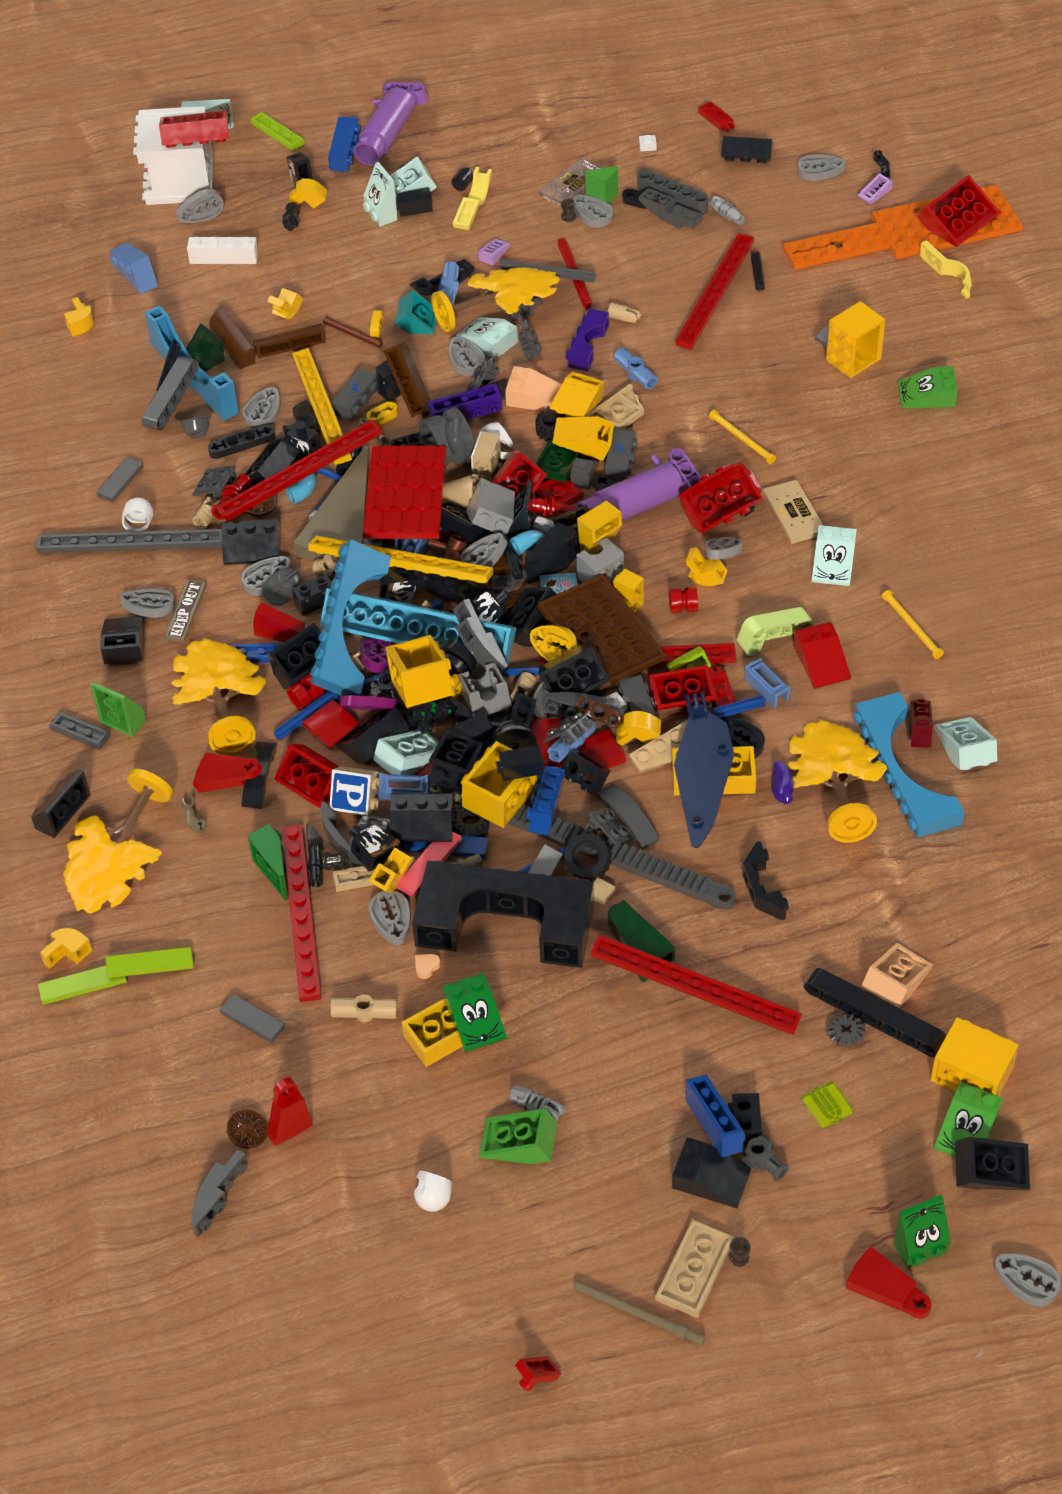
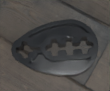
[720,716,765,758]

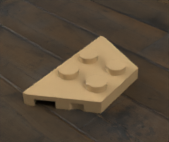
[586,384,644,430]

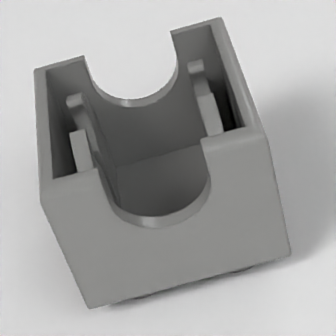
[576,537,624,586]
[458,662,512,715]

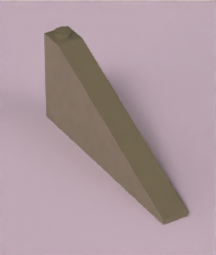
[293,446,370,563]

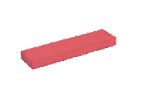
[397,832,462,897]

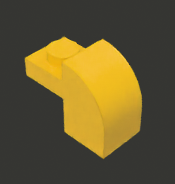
[288,179,327,208]
[267,288,304,319]
[64,297,94,337]
[685,547,728,586]
[616,711,661,746]
[369,847,413,893]
[40,928,92,969]

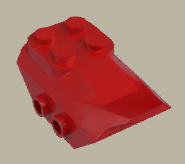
[680,462,764,533]

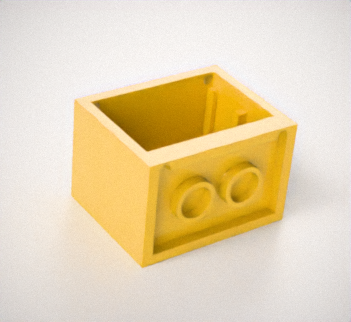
[826,301,885,378]
[385,635,454,708]
[461,741,537,828]
[931,1017,1019,1096]

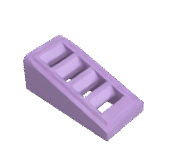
[858,173,893,205]
[478,238,510,266]

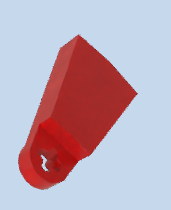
[253,602,305,643]
[530,718,564,769]
[192,752,262,793]
[267,1077,313,1146]
[846,1246,932,1319]

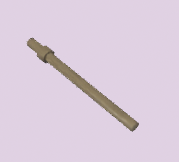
[574,1280,706,1346]

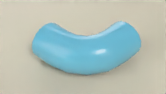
[286,473,316,505]
[510,530,546,555]

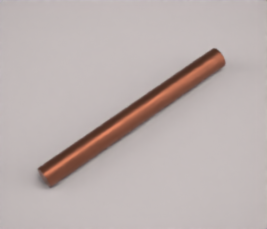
[323,317,383,348]

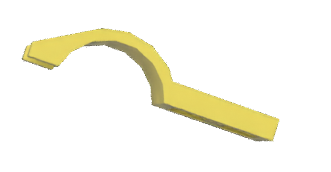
[453,167,492,230]
[919,240,972,299]

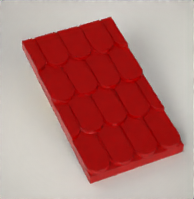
[363,446,446,539]

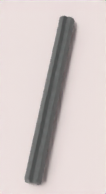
[500,259,596,282]

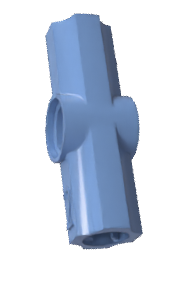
[438,261,459,305]
[614,348,658,390]
[547,718,596,763]

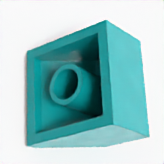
[395,290,437,334]

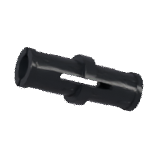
[307,845,324,887]

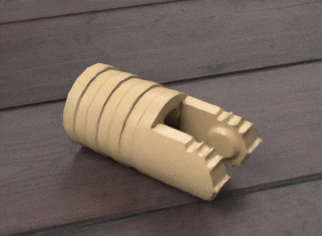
[608,302,641,323]
[192,496,219,529]
[510,672,536,703]

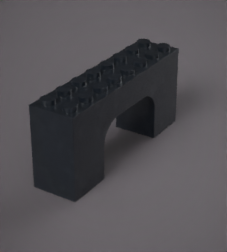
[412,861,594,968]

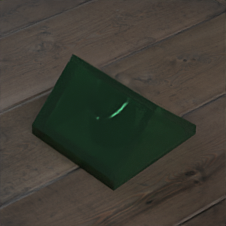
[186,323,226,371]

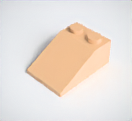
[505,366,562,412]
[861,943,933,1008]

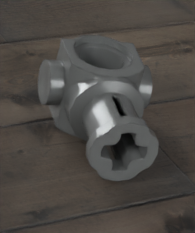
[742,1135,789,1181]

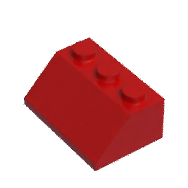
[491,451,547,500]
[648,665,716,711]
[274,744,340,808]

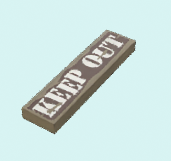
[165,580,206,643]

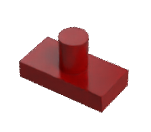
[515,1356,561,1391]

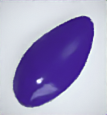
[771,761,794,804]

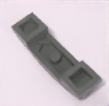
[596,784,659,850]
[321,801,363,867]

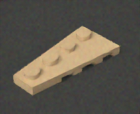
[628,720,687,773]

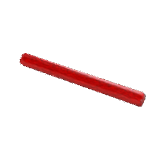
[557,238,592,309]

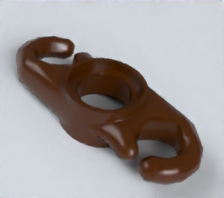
[576,696,622,728]

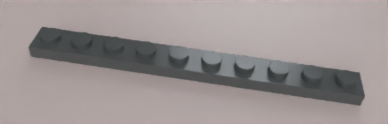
[36,529,222,553]

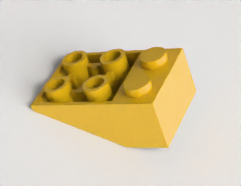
[550,371,605,417]
[552,416,614,461]
[577,501,622,555]

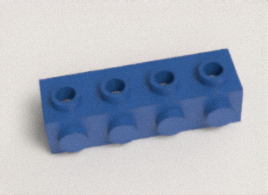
[328,117,361,172]
[526,766,565,836]
[686,1074,745,1157]

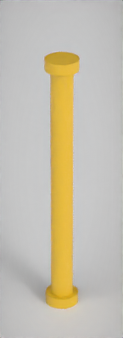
[709,409,776,464]
[882,590,944,659]

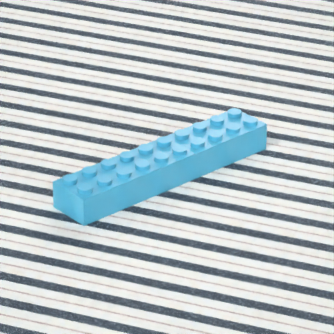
[320,588,516,666]

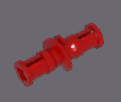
[211,474,252,520]
[533,496,577,518]

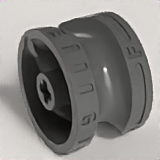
[419,407,475,468]

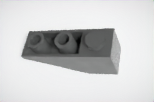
[618,675,660,719]

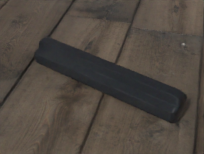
[751,252,765,291]
[157,343,181,391]
[503,535,523,580]

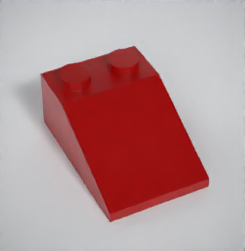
[793,622,851,689]

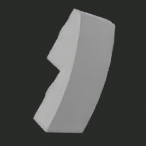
[528,844,563,876]

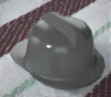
[172,416,212,438]
[262,567,302,605]

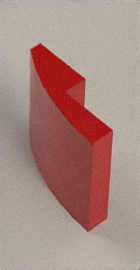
[302,700,360,750]

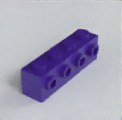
[428,383,502,420]

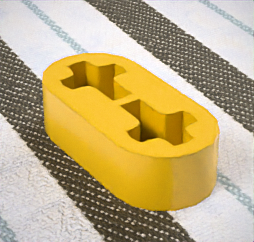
[370,310,383,338]
[366,402,398,426]

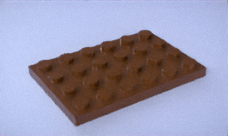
[538,574,667,690]

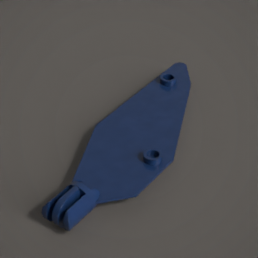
[674,692,734,848]

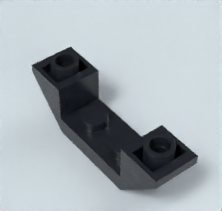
[742,841,789,920]

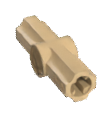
[331,994,397,1022]

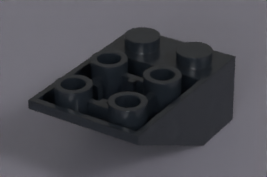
[525,522,577,584]
[100,616,143,665]

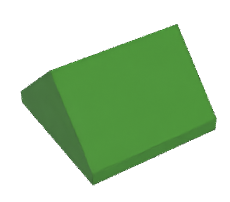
[585,166,618,204]

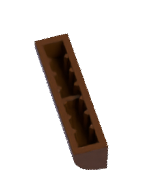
[209,307,255,369]
[253,323,326,359]
[383,341,431,418]

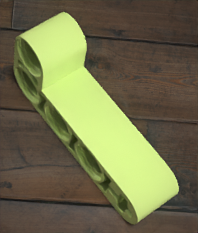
[737,607,814,656]

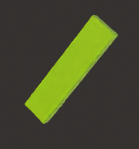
[250,112,305,151]
[105,947,193,978]
[38,966,127,1005]

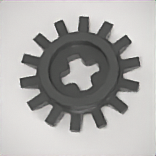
[826,1013,866,1048]

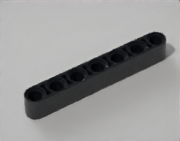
[804,968,946,1057]

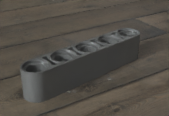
[637,169,708,215]
[142,356,199,430]

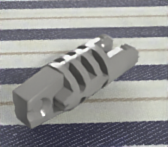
[709,196,746,226]
[510,1085,566,1121]

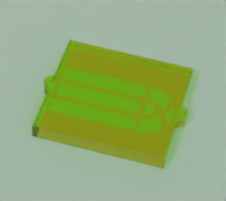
[802,1081,854,1129]

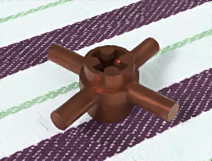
[427,534,477,562]

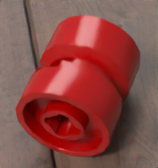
[669,587,698,614]
[286,674,324,710]

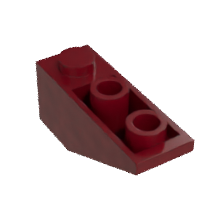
[910,699,933,748]

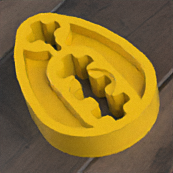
[530,625,577,661]

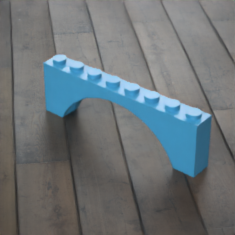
[144,305,239,421]
[311,539,391,696]
[853,692,965,838]

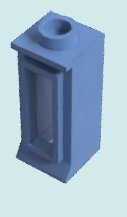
[745,658,790,708]
[377,773,431,800]

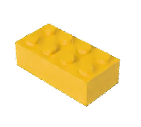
[672,746,756,795]
[401,999,499,1067]

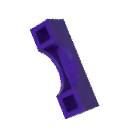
[566,308,609,371]

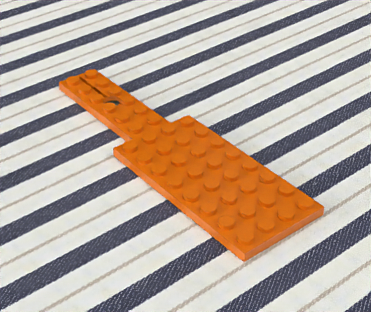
[782,184,1023,270]

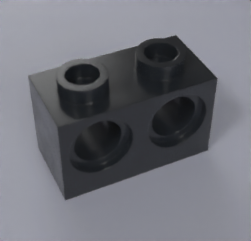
[375,360,402,402]
[292,574,332,616]
[506,692,537,726]
[561,750,611,793]
[727,1093,762,1144]

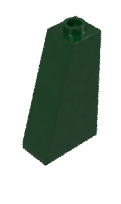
[608,900,675,983]

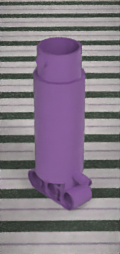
[354,82,428,166]
[577,448,701,521]

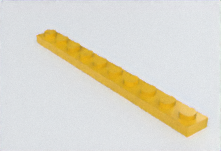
[292,348,352,465]
[308,535,493,583]

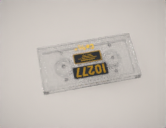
[539,158,601,209]

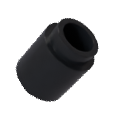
[452,168,473,191]

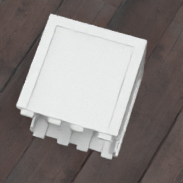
[133,106,213,205]

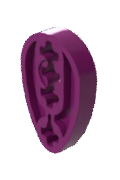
[360,638,395,673]
[340,696,397,710]

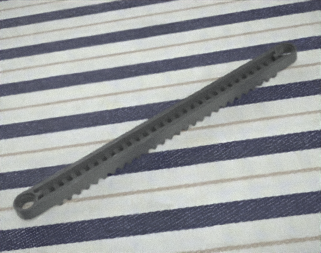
[508,804,736,910]

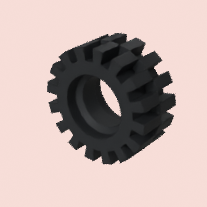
[535,409,566,441]
[454,804,490,837]

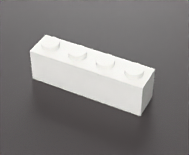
[187,237,258,264]

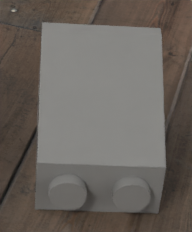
[466,477,515,535]

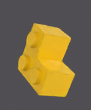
[613,569,644,614]

